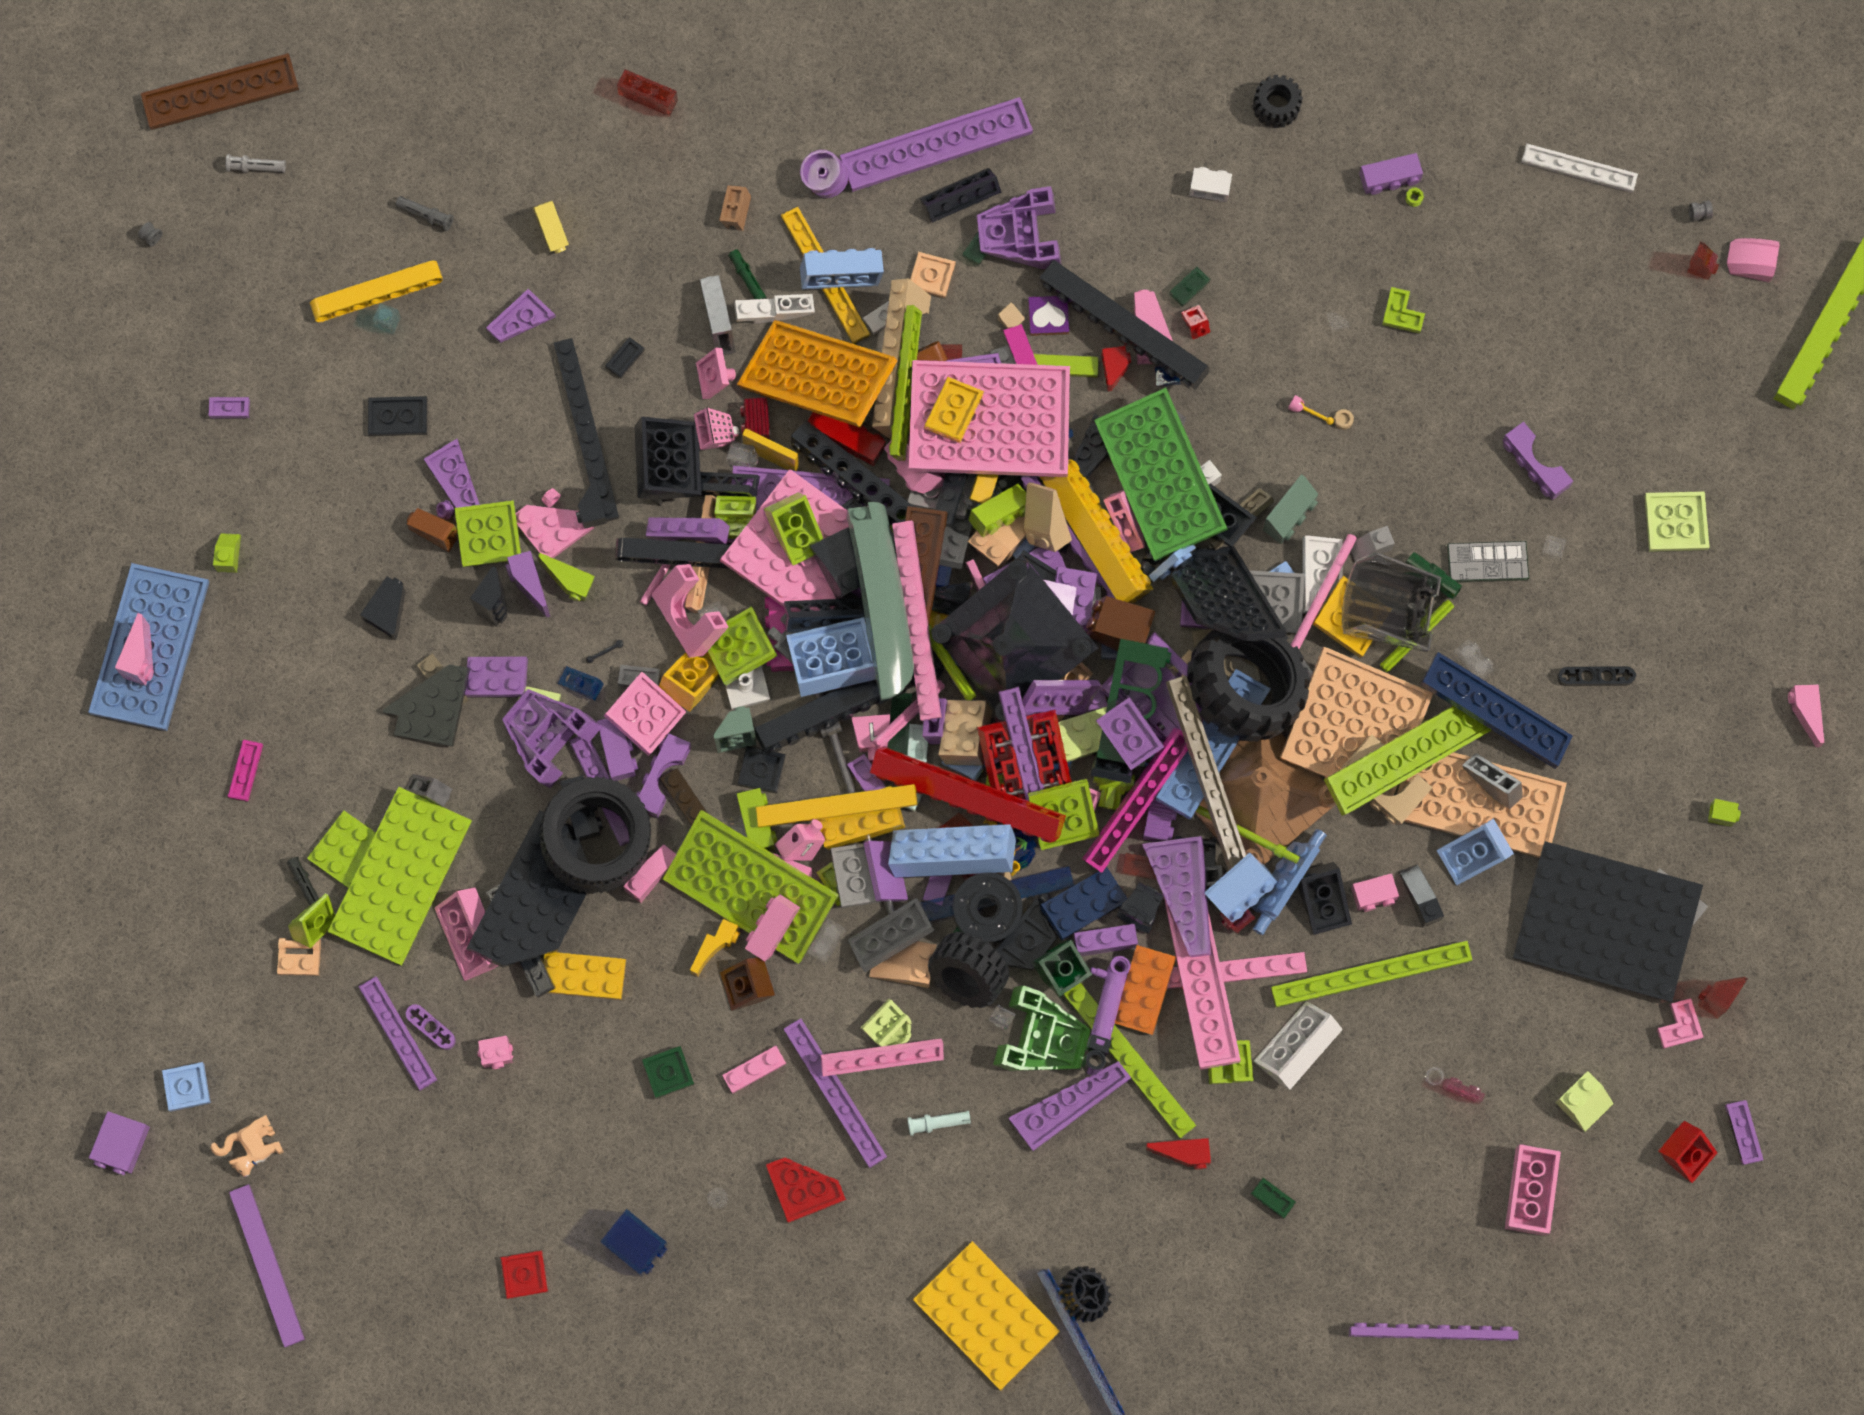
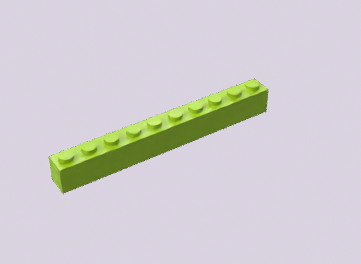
[1773,237,1864,410]

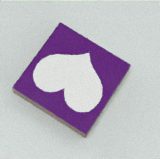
[1028,296,1069,336]

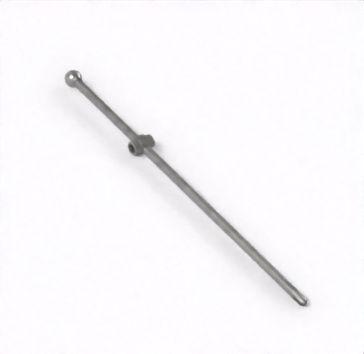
[815,692,895,915]

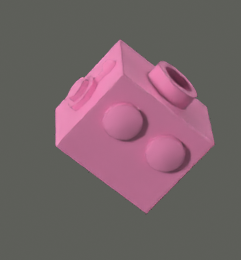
[478,1036,513,1069]

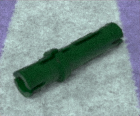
[728,249,767,300]

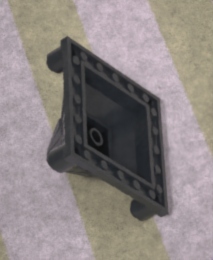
[931,554,1099,721]

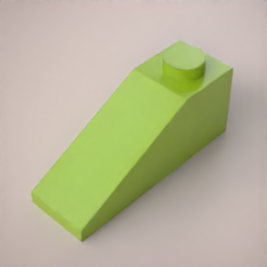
[538,553,595,602]

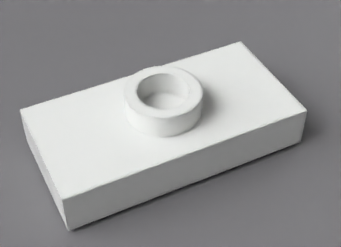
[863,301,889,335]

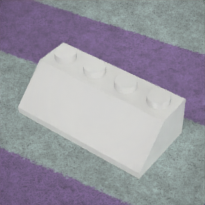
[1254,1001,1343,1090]

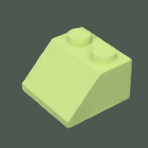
[1555,1071,1614,1132]

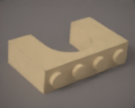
[1340,735,1433,825]

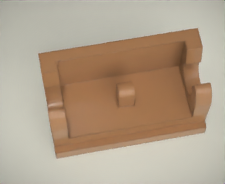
[719,185,751,231]

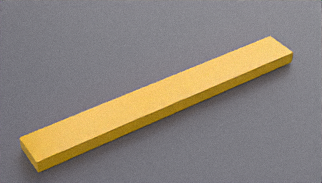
[781,207,870,344]
[756,785,917,828]

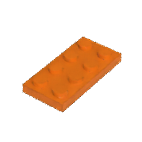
[1115,945,1176,1035]

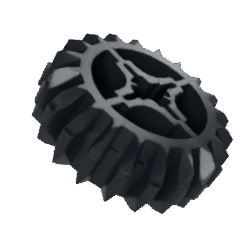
[1058,1266,1112,1323]

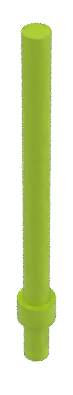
[1196,805,1300,864]

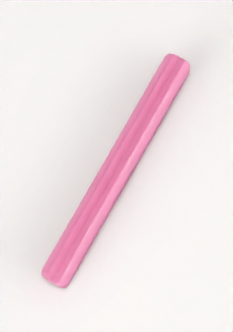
[873,680,945,748]

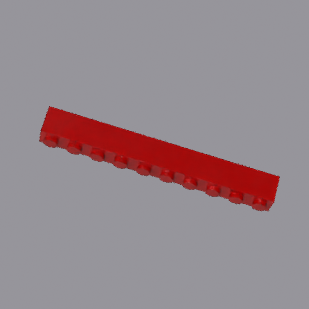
[870,747,1066,843]

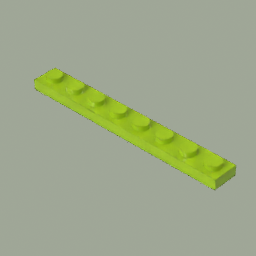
[889,305,922,461]

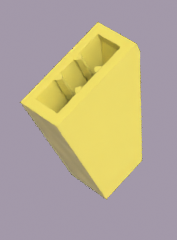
[532,201,569,254]

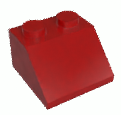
[1659,1121,1718,1183]

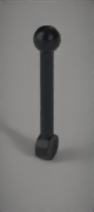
[586,640,624,663]

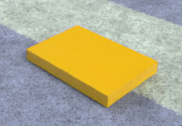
[924,377,984,443]
[742,429,798,471]

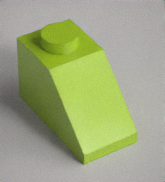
[213,533,241,573]

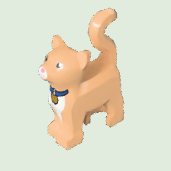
[211,1115,284,1177]

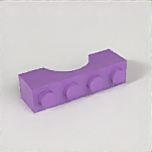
[1503,422,1573,500]
[646,517,730,545]
[636,733,691,818]

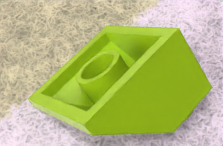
[288,894,335,948]

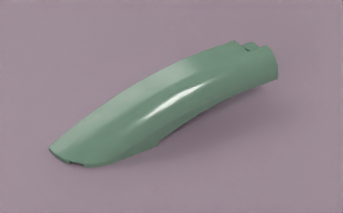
[847,502,914,700]

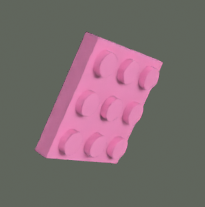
[604,672,686,756]

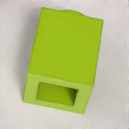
[1708,799,1741,827]

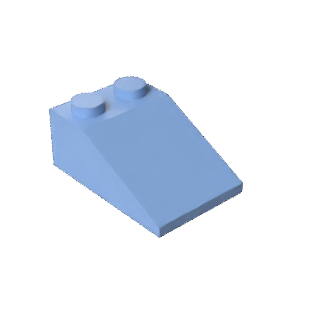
[1437,818,1514,885]

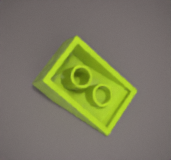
[764,492,823,566]

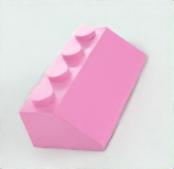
[435,888,498,981]

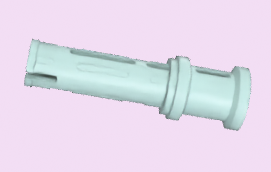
[907,1111,971,1136]

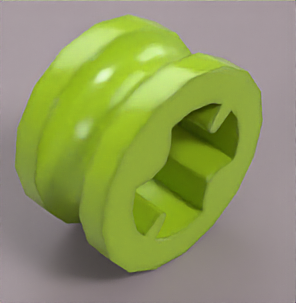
[1405,188,1424,207]

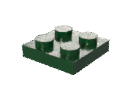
[642,1046,694,1099]

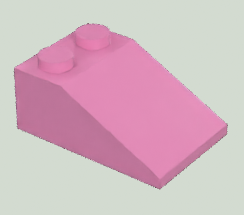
[115,613,154,686]

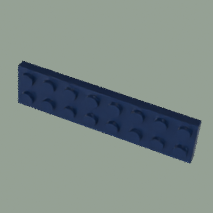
[1420,652,1573,769]

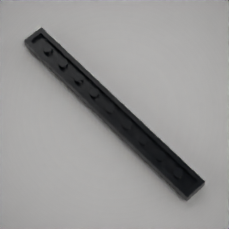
[554,338,620,522]

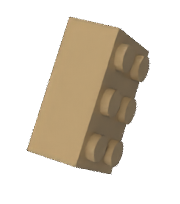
[939,700,992,766]

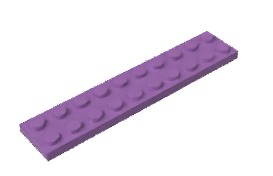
[840,97,1033,192]

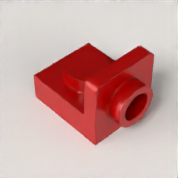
[1181,305,1210,339]

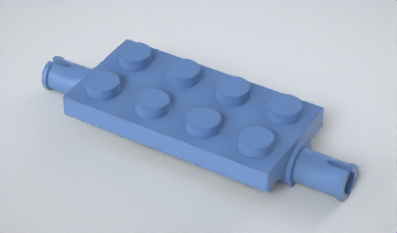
[1251,829,1327,935]

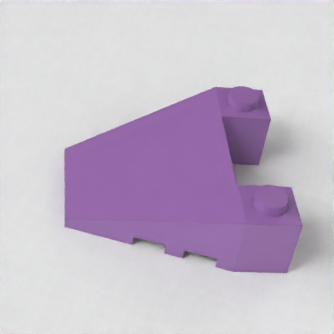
[977,186,1061,269]
[502,689,602,788]

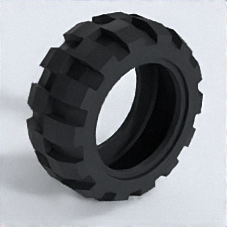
[1187,630,1310,742]

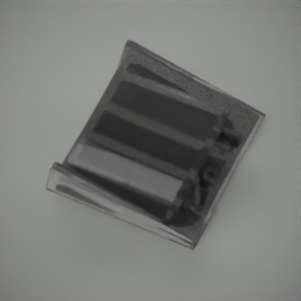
[1342,552,1441,652]

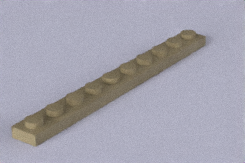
[1166,675,1246,871]

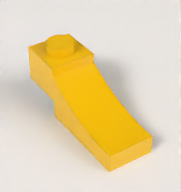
[690,919,740,977]

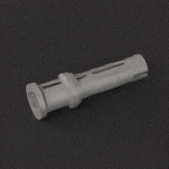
[226,154,286,173]

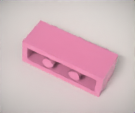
[745,895,800,961]

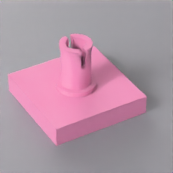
[696,348,736,399]

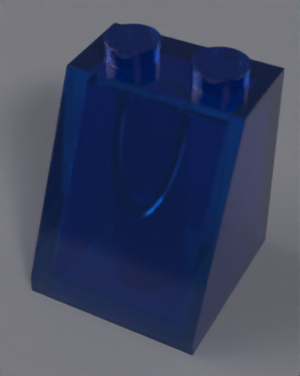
[600,1209,668,1277]

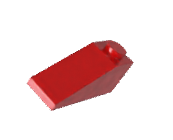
[1146,1138,1211,1170]

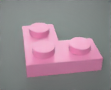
[1657,999,1703,1049]

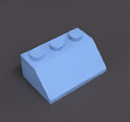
[1204,853,1278,922]

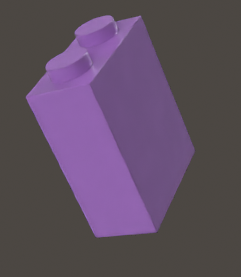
[89,1112,150,1175]

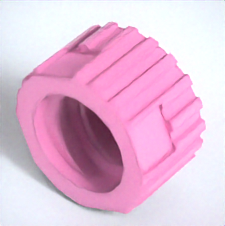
[542,488,561,508]

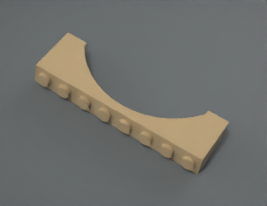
[872,278,931,440]

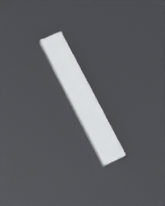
[1521,144,1638,193]

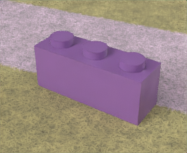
[1359,153,1423,195]
[597,719,638,781]
[1073,924,1138,956]

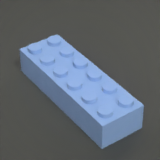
[888,825,1016,878]

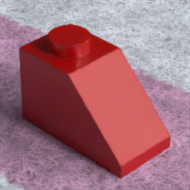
[1101,346,1131,392]

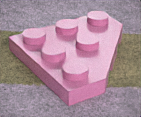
[516,505,594,558]

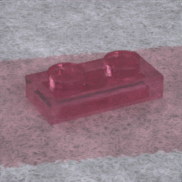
[1441,1077,1485,1104]

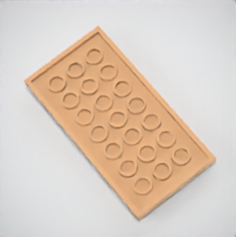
[1397,752,1567,858]

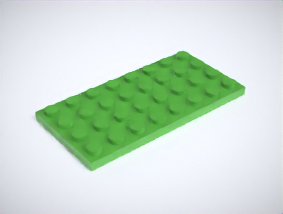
[1094,388,1228,562]

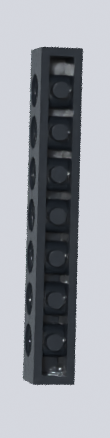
[791,420,914,526]

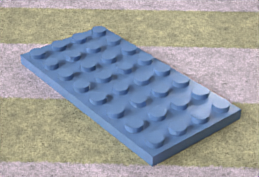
[88,563,209,731]

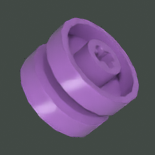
[800,150,849,198]

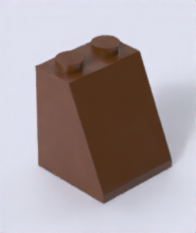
[1086,596,1155,652]

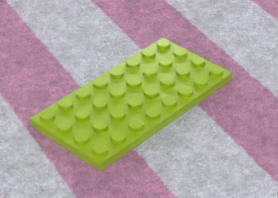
[328,787,472,966]
[663,810,839,964]

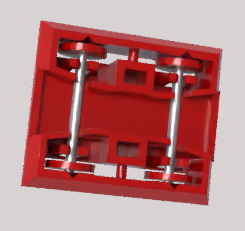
[977,709,1071,800]

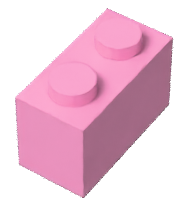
[1351,873,1399,912]

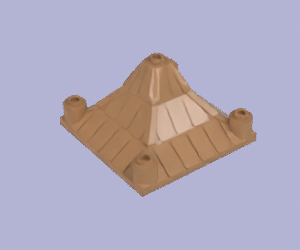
[1195,733,1336,865]

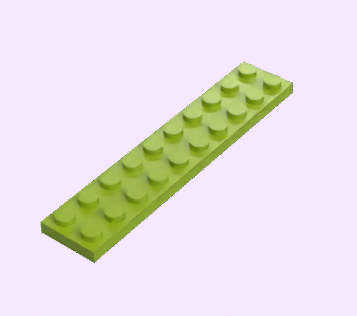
[1324,706,1491,816]

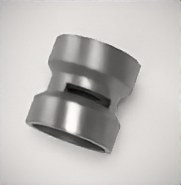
[1689,200,1713,222]

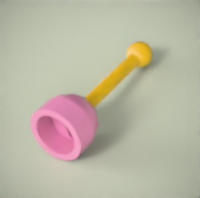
[1288,395,1334,425]

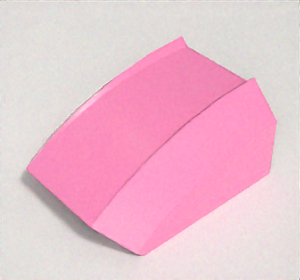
[1727,238,1780,282]

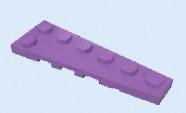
[1009,1061,1131,1151]

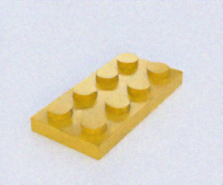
[544,952,626,1000]

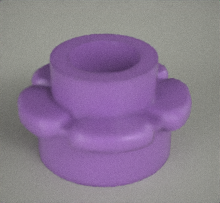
[436,500,454,520]

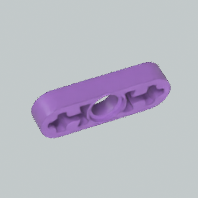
[406,1004,456,1050]

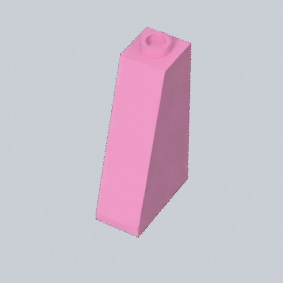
[1133,290,1172,364]

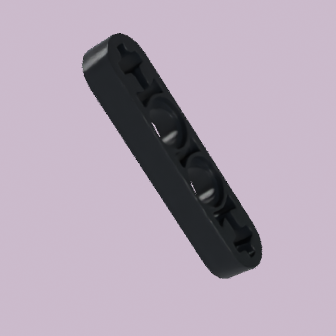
[1557,666,1636,686]

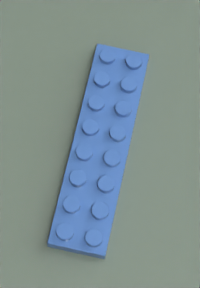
[1155,669,1270,820]

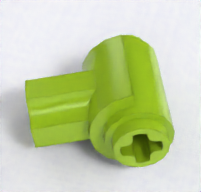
[1093,775,1135,810]

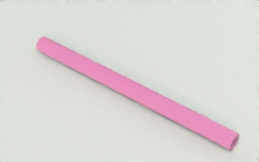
[1290,534,1357,649]

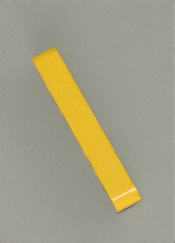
[310,261,443,322]

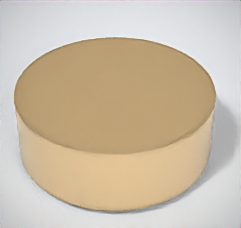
[1334,409,1354,430]

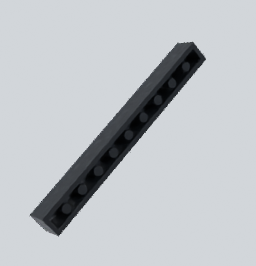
[1040,260,1209,390]
[755,648,944,755]

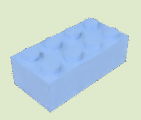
[800,248,884,289]

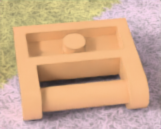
[277,938,321,976]

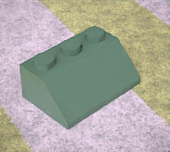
[1263,474,1318,544]
[714,706,757,753]

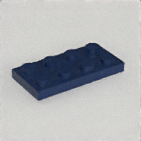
[1040,867,1128,941]

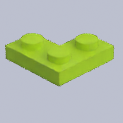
[1382,287,1425,334]

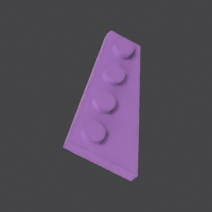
[424,439,480,508]

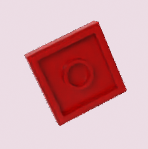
[501,1250,548,1299]

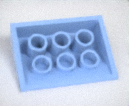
[786,617,876,697]

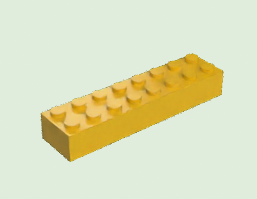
[1040,459,1153,603]

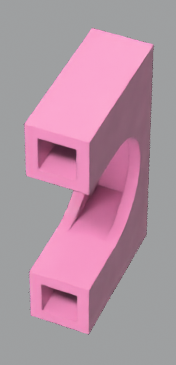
[651,564,728,658]

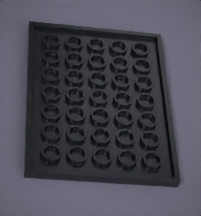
[1513,841,1703,1003]

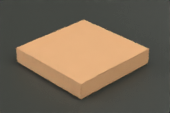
[910,252,956,298]

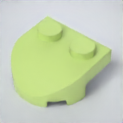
[861,999,912,1047]

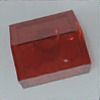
[1697,977,1747,1019]

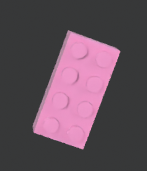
[1505,1145,1561,1236]

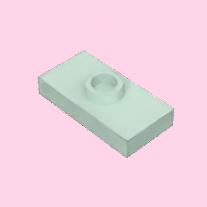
[907,724,928,762]

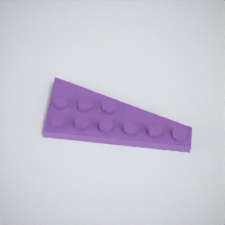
[1142,836,1211,958]

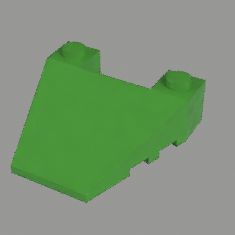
[993,985,1091,1071]

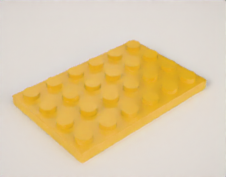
[913,1241,1060,1391]

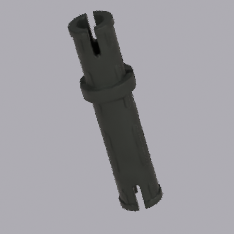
[287,857,319,906]

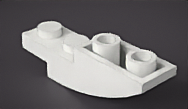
[734,294,815,323]

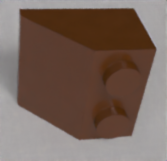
[720,958,775,1011]

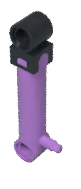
[1082,956,1130,1075]

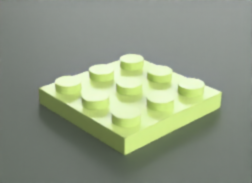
[1644,492,1709,552]

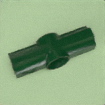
[1404,552,1463,600]

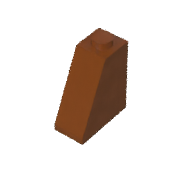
[407,508,459,553]

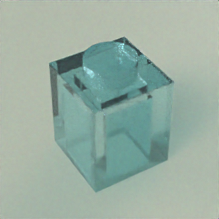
[373,303,401,334]

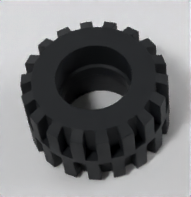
[1253,75,1303,128]

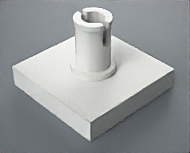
[725,666,770,710]

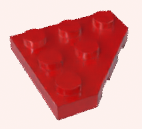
[766,1157,846,1223]

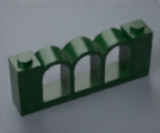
[1097,638,1172,767]

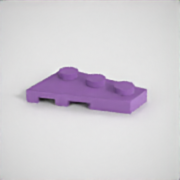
[486,289,556,343]

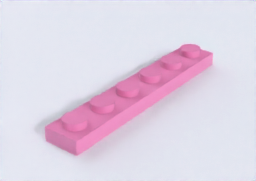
[821,1039,944,1076]

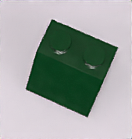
[1031,940,1092,997]

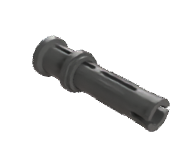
[396,195,454,231]

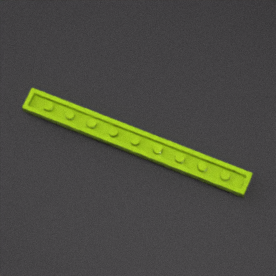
[1271,941,1473,1008]
[1063,983,1196,1139]

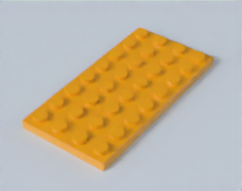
[737,320,897,427]

